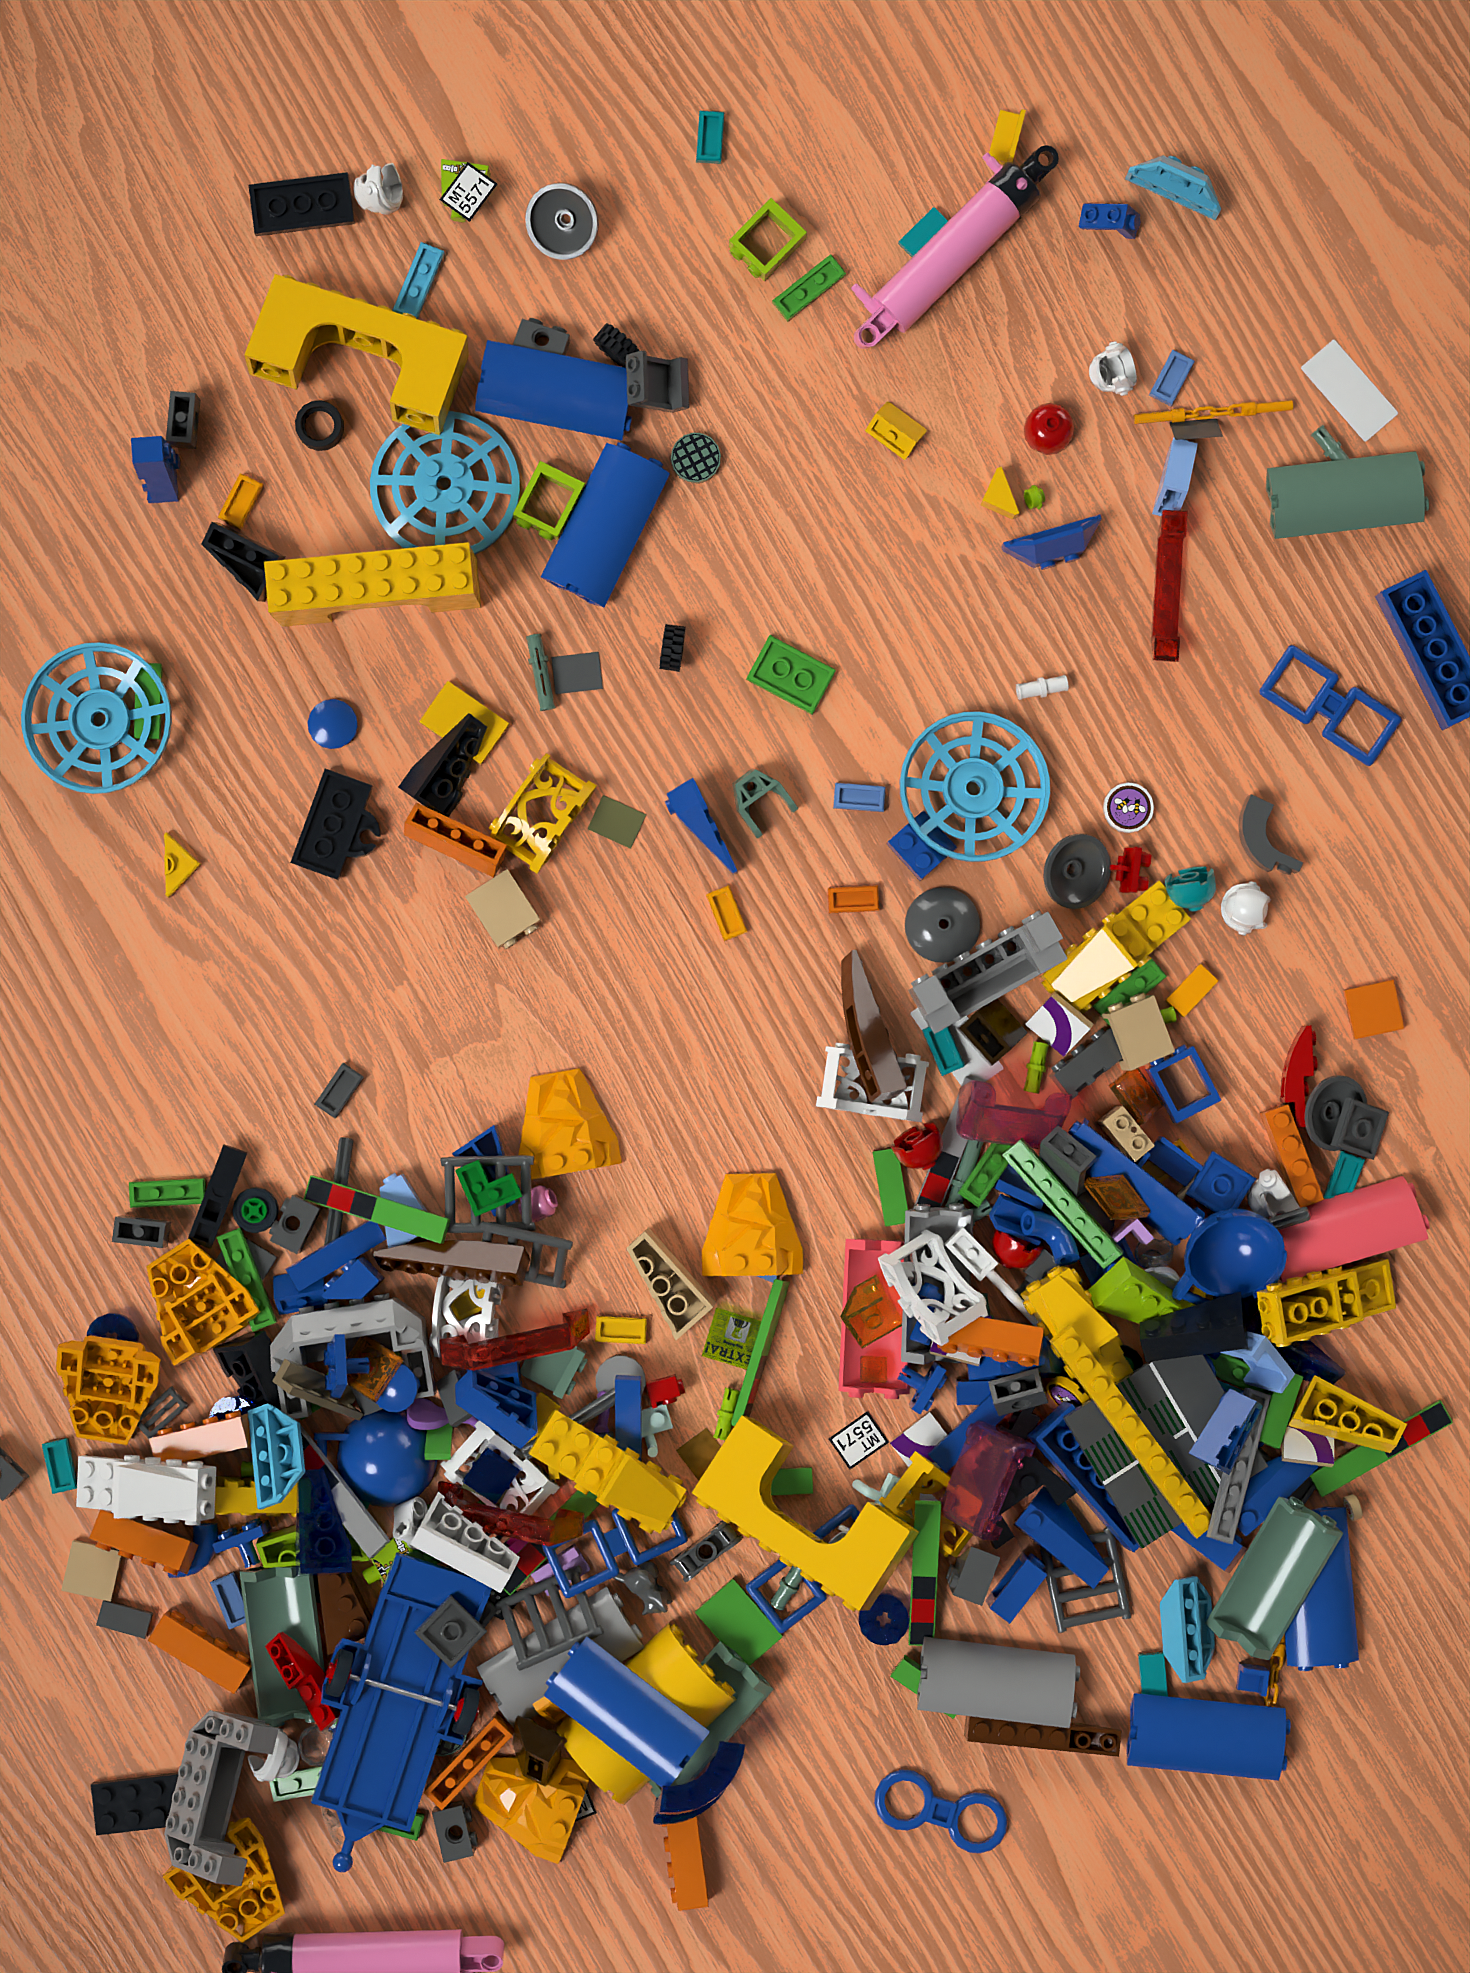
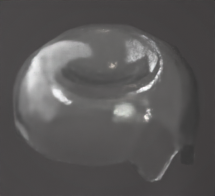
[1134,1239,1174,1269]
[298,1724,333,1767]

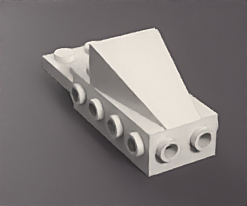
[76,1455,216,1525]

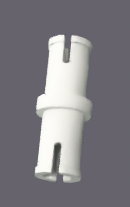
[1016,675,1069,700]

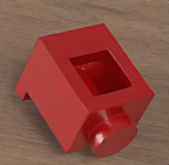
[646,1374,686,1409]

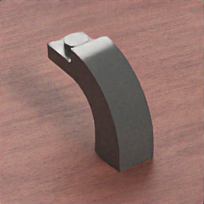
[1238,794,1303,875]

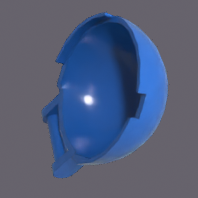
[1172,1208,1287,1305]
[314,1409,437,1507]

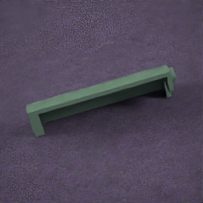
[1266,451,1429,539]
[1205,1496,1343,1660]
[239,1564,325,1727]
[649,1641,774,1803]

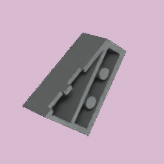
[1049,1028,1122,1099]
[946,1546,1000,1606]

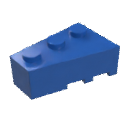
[131,436,180,503]

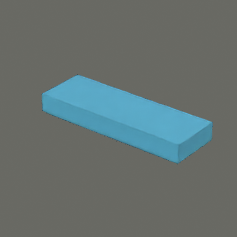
[392,242,445,319]

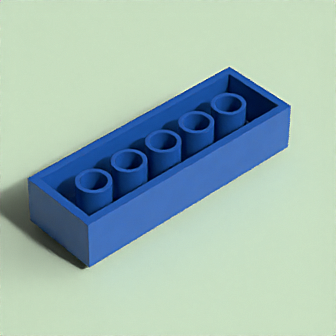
[1375,570,1470,730]
[1027,1401,1139,1552]

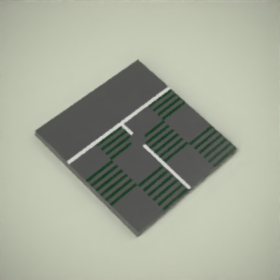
[1063,1355,1268,1549]

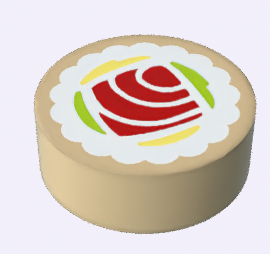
[1343,1494,1363,1521]

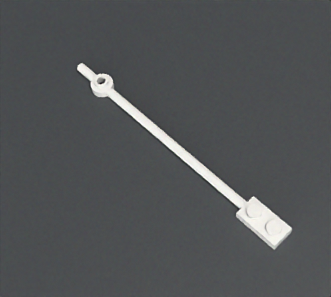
[944,1227,1049,1341]

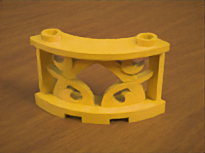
[489,753,597,874]
[879,1451,986,1558]

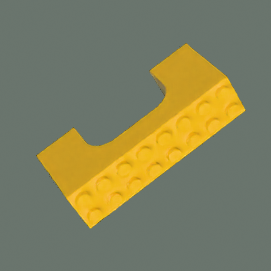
[244,274,469,435]
[264,542,481,627]
[692,1415,919,1612]

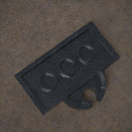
[290,768,381,880]

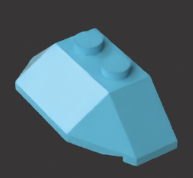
[1125,155,1221,220]
[248,1403,305,1510]
[1160,1576,1215,1683]

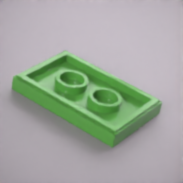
[746,635,836,715]
[695,1578,783,1666]

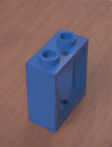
[1145,1044,1221,1123]
[986,1552,1047,1624]

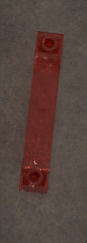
[1151,510,1188,662]
[439,1308,590,1371]
[438,1481,584,1547]

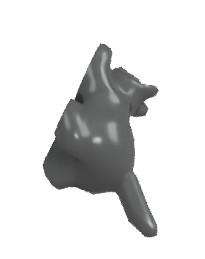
[613,1561,673,1615]

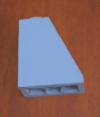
[1152,437,1198,520]
[379,1173,428,1248]

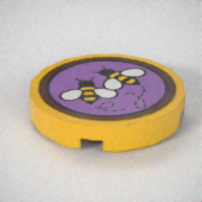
[1046,1376,1090,1408]

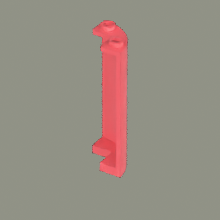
[1276,1176,1430,1283]
[838,1239,911,1399]

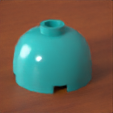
[1164,866,1216,911]

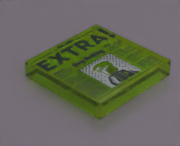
[702,1307,761,1370]

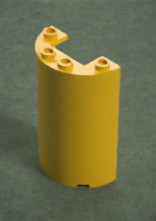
[556,1623,737,1805]

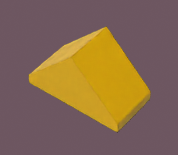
[980,466,1019,520]

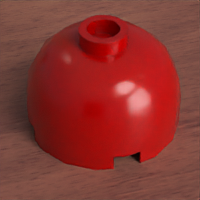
[1023,403,1074,455]
[891,1123,943,1170]
[992,1229,1044,1269]

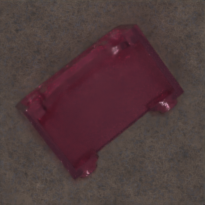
[956,1080,1072,1150]
[938,1420,1036,1541]

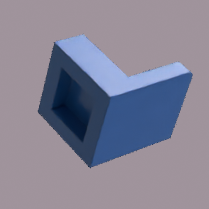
[1236,1663,1269,1697]

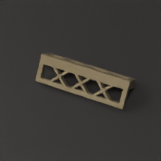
[273,1359,363,1420]

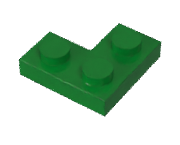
[455,1159,523,1217]

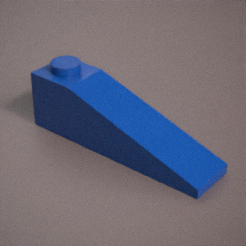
[664,778,738,875]
[1237,1455,1318,1536]
[1013,1486,1109,1589]

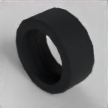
[295,400,344,451]

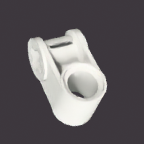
[392,1497,428,1550]

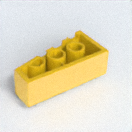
[1287,1375,1407,1453]
[214,1476,314,1517]

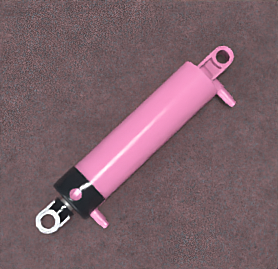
[851,145,1059,349]
[222,1929,504,1973]

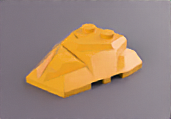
[518,1068,622,1179]
[702,1173,803,1276]
[146,1239,261,1366]
[56,1335,161,1445]
[472,1756,590,1864]
[162,1817,285,1943]

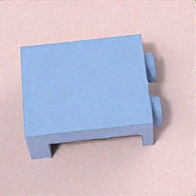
[1220,1331,1295,1393]

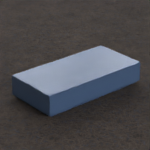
[1149,350,1194,407]
[833,783,885,812]
[210,1572,246,1630]

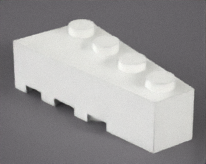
[410,1492,520,1593]

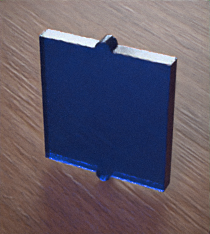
[462,1447,520,1504]

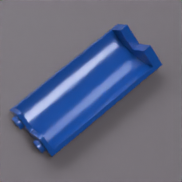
[475,340,632,441]
[541,442,670,608]
[1068,1118,1205,1246]
[1285,1506,1359,1671]
[544,1637,710,1791]
[1126,1693,1291,1781]

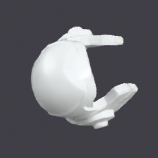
[353,163,403,215]
[1089,341,1137,396]
[1221,881,1271,936]
[1247,1169,1300,1219]
[248,1727,300,1782]

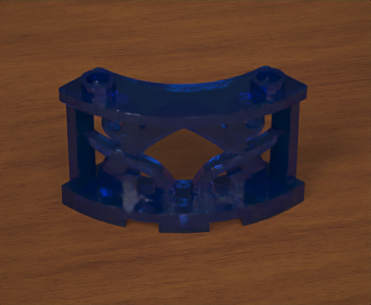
[653,1741,745,1825]

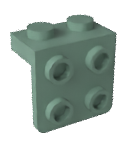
[520,1330,588,1399]

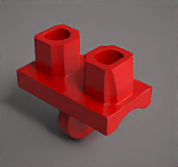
[1109,847,1152,893]

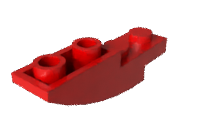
[1280,1025,1318,1127]
[265,1632,340,1731]

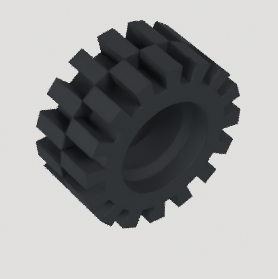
[593,323,640,368]
[659,624,686,672]

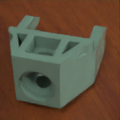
[732,768,798,838]

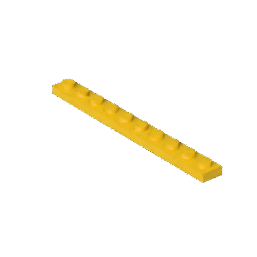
[1049,1325,1211,1539]

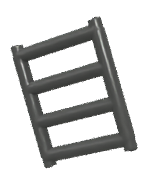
[440,1155,536,1233]
[480,1221,573,1289]
[1040,1527,1131,1633]
[495,1565,604,1671]

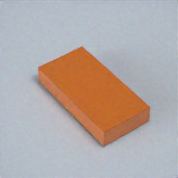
[828,886,879,914]

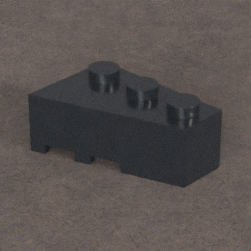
[201,522,286,602]

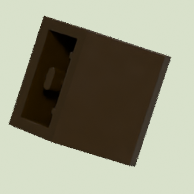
[956,998,1028,1066]
[512,1715,563,1787]

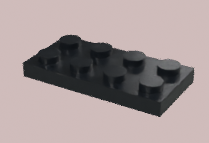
[248,172,355,236]
[91,1772,178,1836]

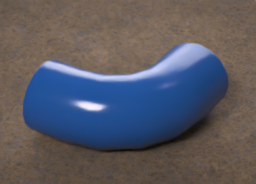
[1020,1210,1080,1266]
[168,1523,218,1578]

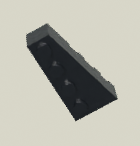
[1140,1291,1248,1362]

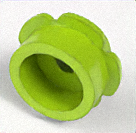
[1024,485,1045,509]

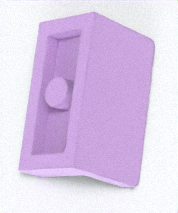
[1110,1217,1154,1245]
[531,1544,590,1596]

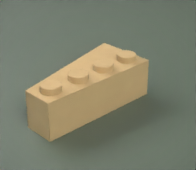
[626,1227,716,1340]

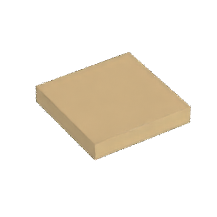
[61,1540,122,1602]

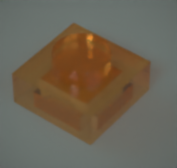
[860,1356,887,1383]

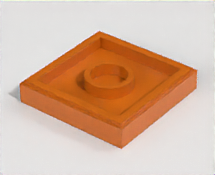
[1343,980,1404,1040]

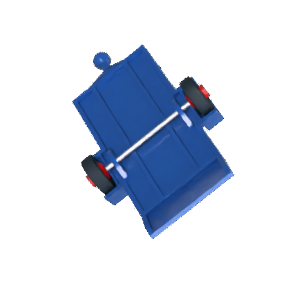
[311,1552,492,1873]

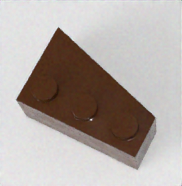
[317,1562,372,1655]

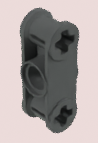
[670,1520,743,1583]

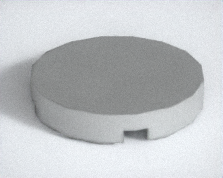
[596,1355,645,1406]

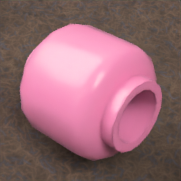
[518,1186,558,1222]

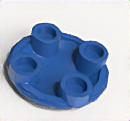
[308,699,358,749]
[370,1361,420,1412]

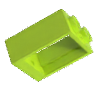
[729,198,807,281]
[513,461,585,541]

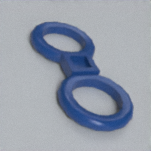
[874,1769,1008,1854]

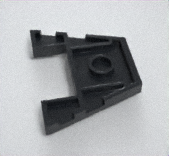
[973,1442,1077,1549]

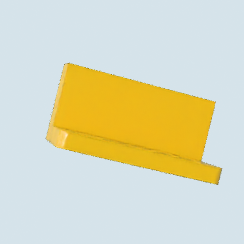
[989,109,1026,164]
[865,401,927,460]

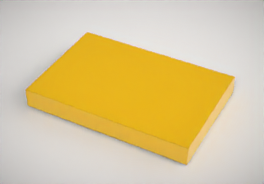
[419,681,510,765]

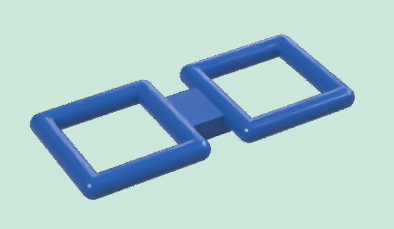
[1259,645,1402,766]
[746,1504,860,1633]
[542,1508,688,1598]

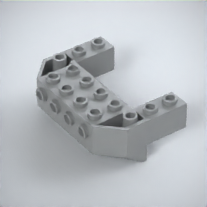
[908,910,1068,1034]
[270,1293,437,1419]
[164,1710,279,1886]

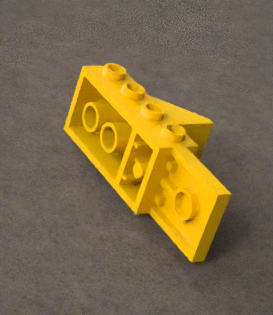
[1040,880,1191,1014]
[1257,1258,1396,1347]
[1020,1266,1133,1399]
[528,1409,687,1534]

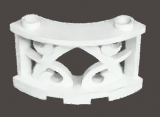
[816,1043,929,1122]
[878,1229,988,1346]
[429,1276,505,1366]
[440,1421,560,1532]

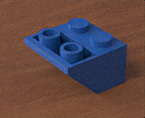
[321,1257,385,1299]

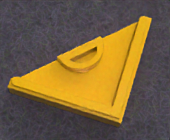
[164,832,201,898]

